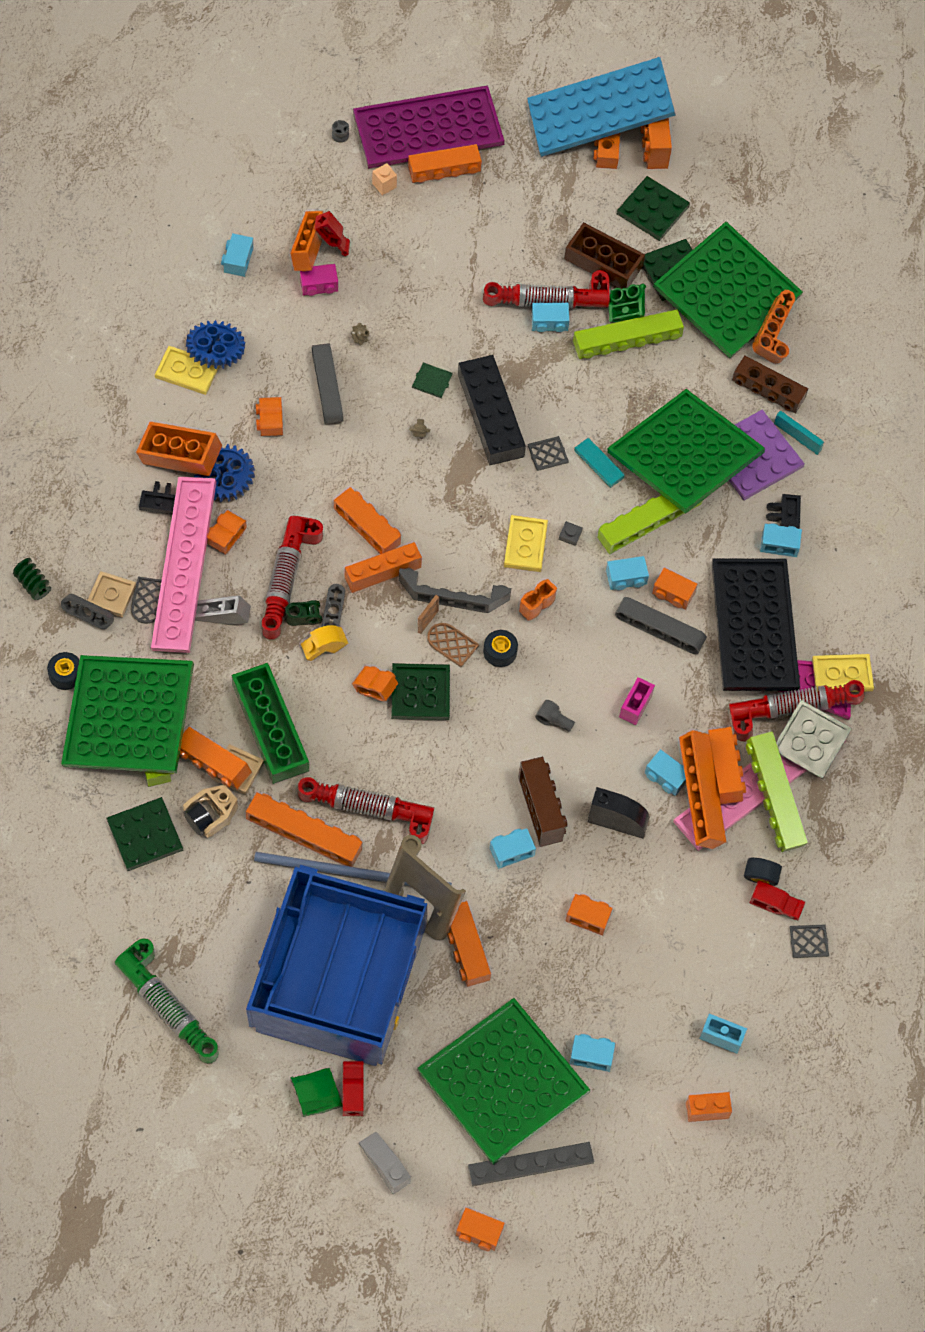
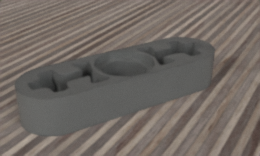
[322,584,345,627]
[61,594,114,629]

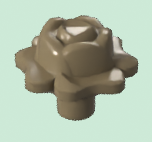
[351,323,369,345]
[409,419,431,438]

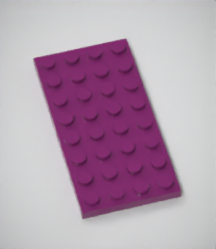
[353,85,505,169]

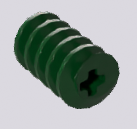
[13,558,51,600]

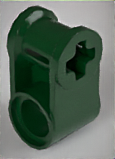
[285,600,323,626]

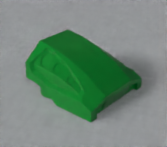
[609,283,646,323]
[290,1068,343,1117]

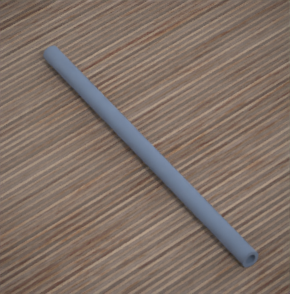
[254,852,452,886]

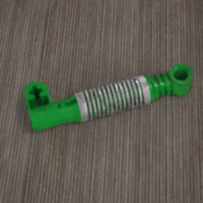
[114,938,219,1064]

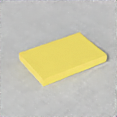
[155,346,220,395]
[504,515,548,572]
[812,654,874,692]

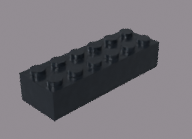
[458,355,526,466]

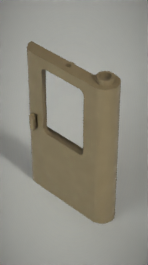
[384,835,466,940]

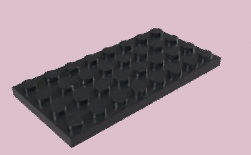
[712,558,800,691]

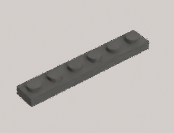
[468,1142,594,1187]

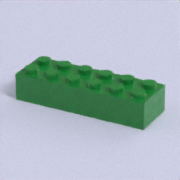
[231,663,309,784]

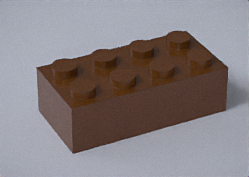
[564,222,645,289]
[518,756,568,847]

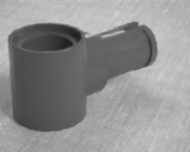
[535,700,575,732]

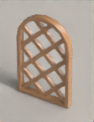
[428,623,479,667]

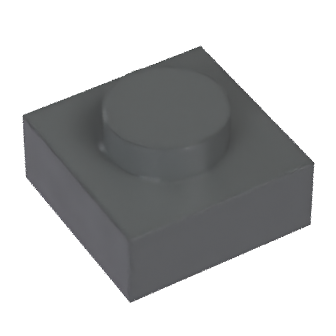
[558,521,583,546]

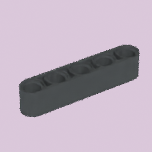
[312,343,343,424]
[615,597,707,654]

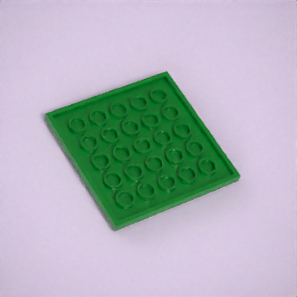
[653,222,803,359]
[607,389,765,514]
[61,655,194,773]
[417,998,590,1165]

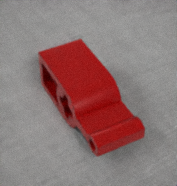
[314,211,350,256]
[749,880,806,921]
[343,1061,364,1116]

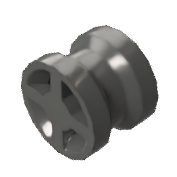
[332,120,349,143]

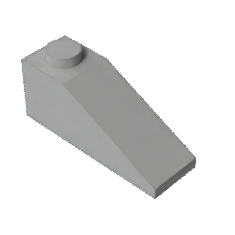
[195,596,251,625]
[359,1132,411,1194]

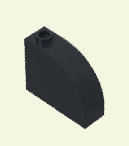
[587,787,650,839]

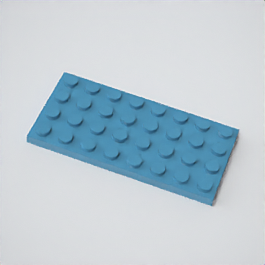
[527,57,676,157]

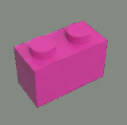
[300,264,338,296]
[619,677,655,725]

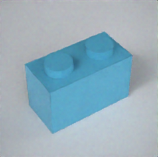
[221,233,254,277]
[531,303,569,332]
[760,523,802,557]
[606,556,649,590]
[644,749,686,796]
[489,828,536,869]
[699,1014,747,1054]
[570,1034,615,1072]

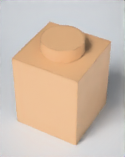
[372,163,397,195]

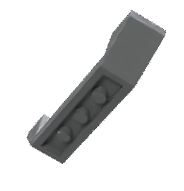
[399,568,512,613]

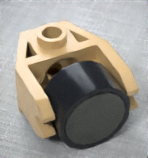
[183,785,238,838]

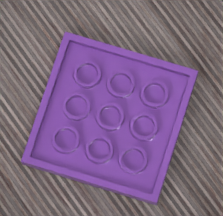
[729,409,805,501]

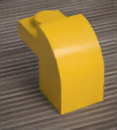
[301,625,349,661]

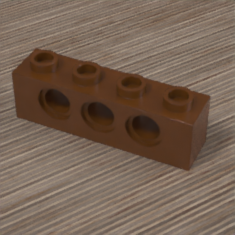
[732,355,809,414]

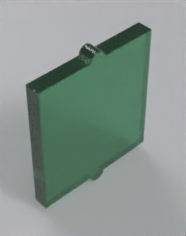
[412,362,453,399]

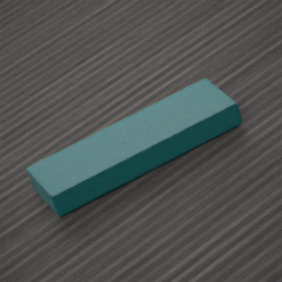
[774,411,824,455]
[574,437,625,488]

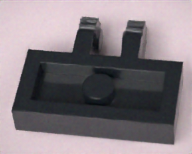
[139,481,175,515]
[766,494,801,529]

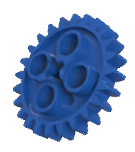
[186,320,245,369]
[194,444,255,502]

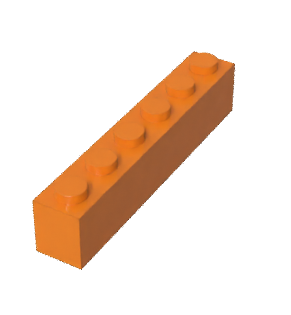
[679,730,727,849]
[246,792,363,867]

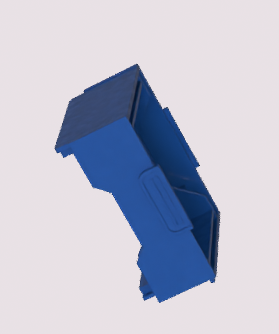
[246,865,427,1066]

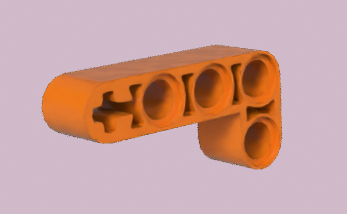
[752,290,795,364]

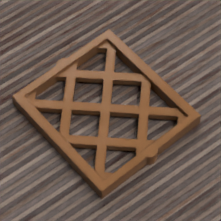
[418,595,439,634]

